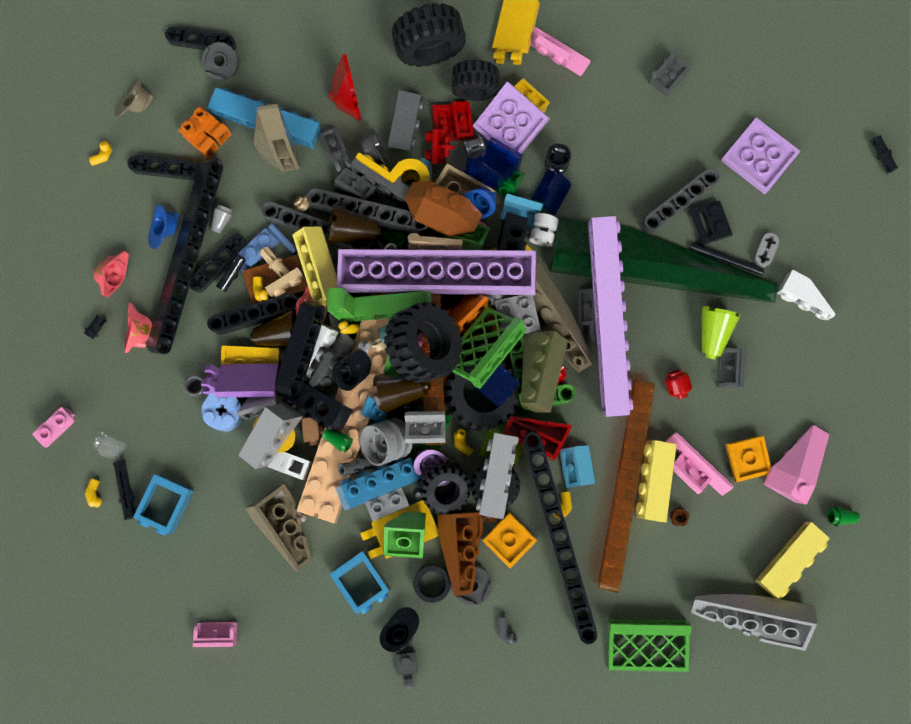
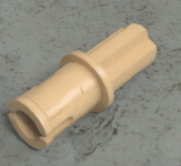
[260,246,290,278]

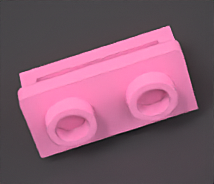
[32,407,75,448]

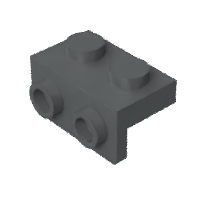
[650,50,691,96]

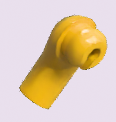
[89,141,112,166]

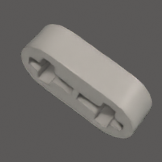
[753,233,779,268]

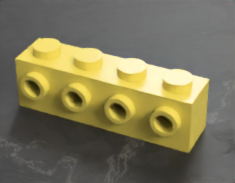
[292,227,337,306]
[636,440,677,523]
[755,522,830,598]

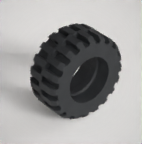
[392,3,466,67]
[384,302,462,383]
[443,355,520,431]

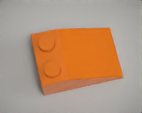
[447,294,488,337]

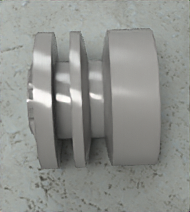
[360,417,413,466]

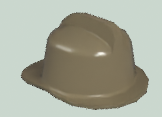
[115,80,153,117]

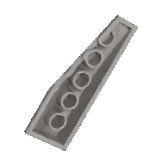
[690,594,817,651]

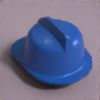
[462,187,496,219]
[148,204,178,249]

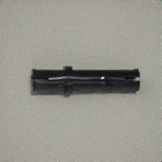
[113,460,135,520]

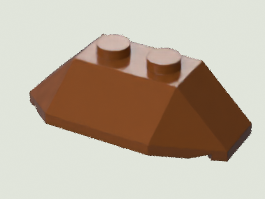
[404,182,483,237]

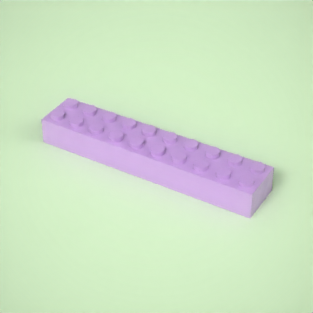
[588,216,633,417]
[337,249,537,295]

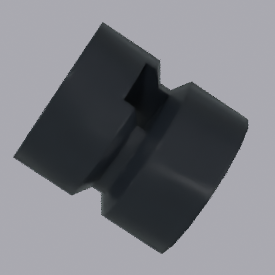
[545,144,571,176]

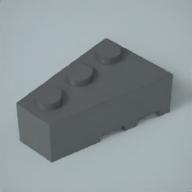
[388,90,425,152]

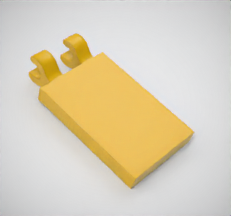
[492,0,540,65]
[360,500,439,559]

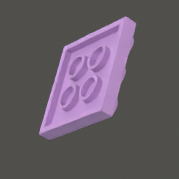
[473,82,550,162]
[721,117,800,195]

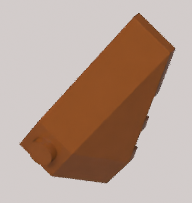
[437,512,483,596]

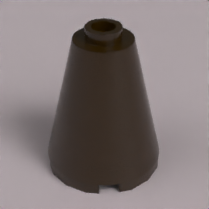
[327,204,381,243]
[250,309,297,347]
[373,373,431,412]

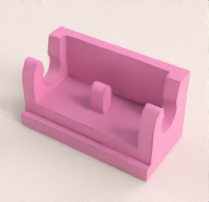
[193,622,238,647]

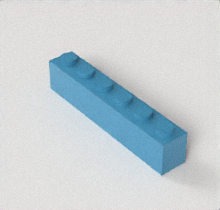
[207,87,322,149]

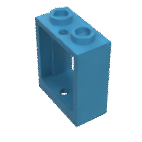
[133,474,194,536]
[330,551,390,614]

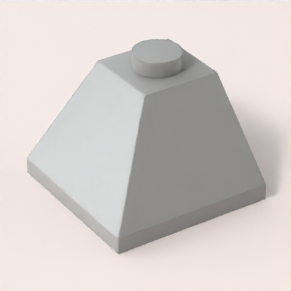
[237,391,281,420]

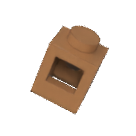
[301,418,324,446]

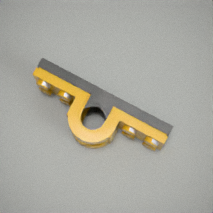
[350,153,445,237]

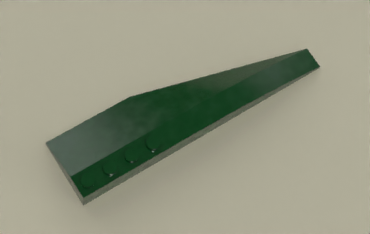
[550,217,777,303]

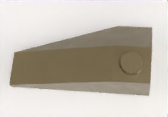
[245,484,312,572]

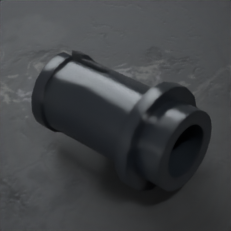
[84,314,107,339]

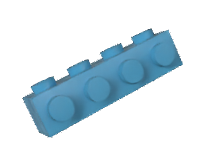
[336,458,420,511]

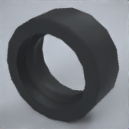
[413,564,451,603]

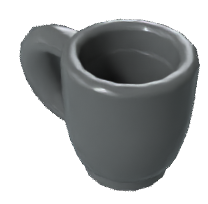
[184,375,204,397]

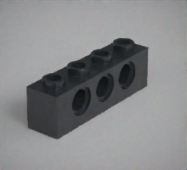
[496,212,530,251]
[277,382,353,431]

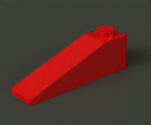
[329,54,362,121]

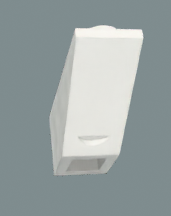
[777,270,835,320]
[305,322,339,382]
[267,452,312,481]

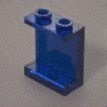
[465,137,523,191]

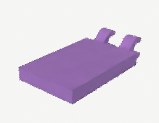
[201,364,279,397]

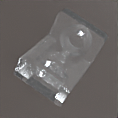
[92,433,127,461]

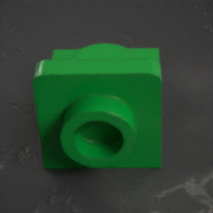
[496,167,525,197]

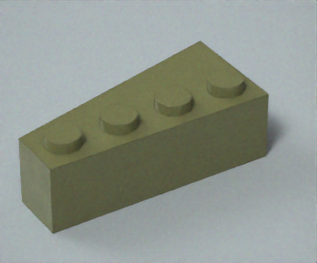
[521,330,568,413]

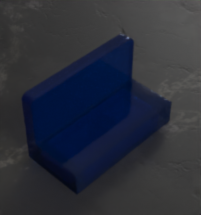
[531,170,572,215]

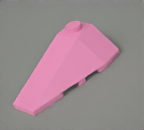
[763,425,830,504]

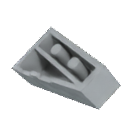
[238,403,303,469]

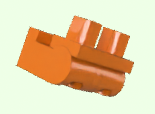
[178,106,232,159]

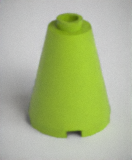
[701,306,741,360]

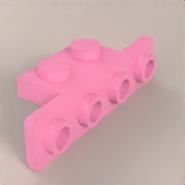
[530,27,590,76]
[665,432,734,496]

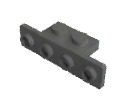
[308,333,356,393]

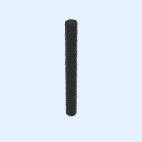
[690,243,764,276]

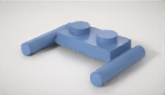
[232,223,298,272]

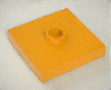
[725,435,771,482]
[482,512,537,568]

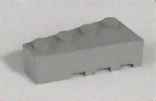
[476,433,519,519]

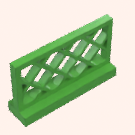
[452,306,526,389]
[608,619,692,672]

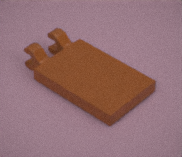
[243,255,308,304]

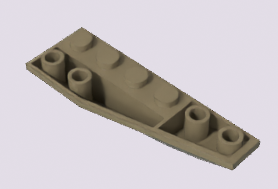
[253,103,300,172]
[510,262,594,373]

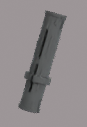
[338,458,393,476]

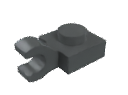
[395,652,418,690]

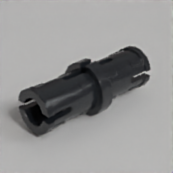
[870,135,898,174]
[216,254,246,292]

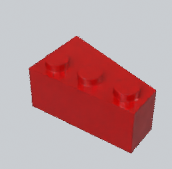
[502,416,573,462]

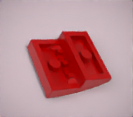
[431,101,474,141]

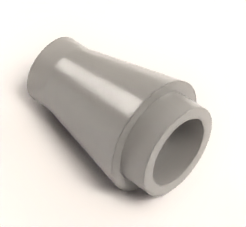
[210,204,232,234]

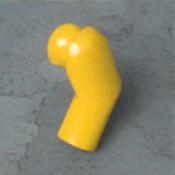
[253,277,268,301]
[338,321,360,334]
[453,429,474,457]
[85,478,102,508]
[553,492,572,519]

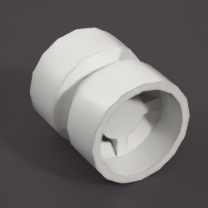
[529,213,559,247]

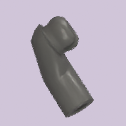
[498,617,518,645]

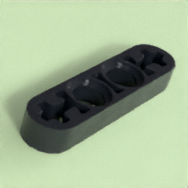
[165,26,236,50]
[128,155,199,180]
[189,234,247,293]

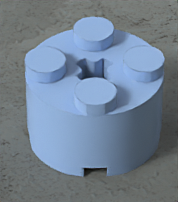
[202,393,244,432]

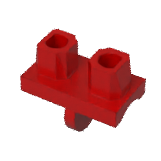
[425,129,455,164]

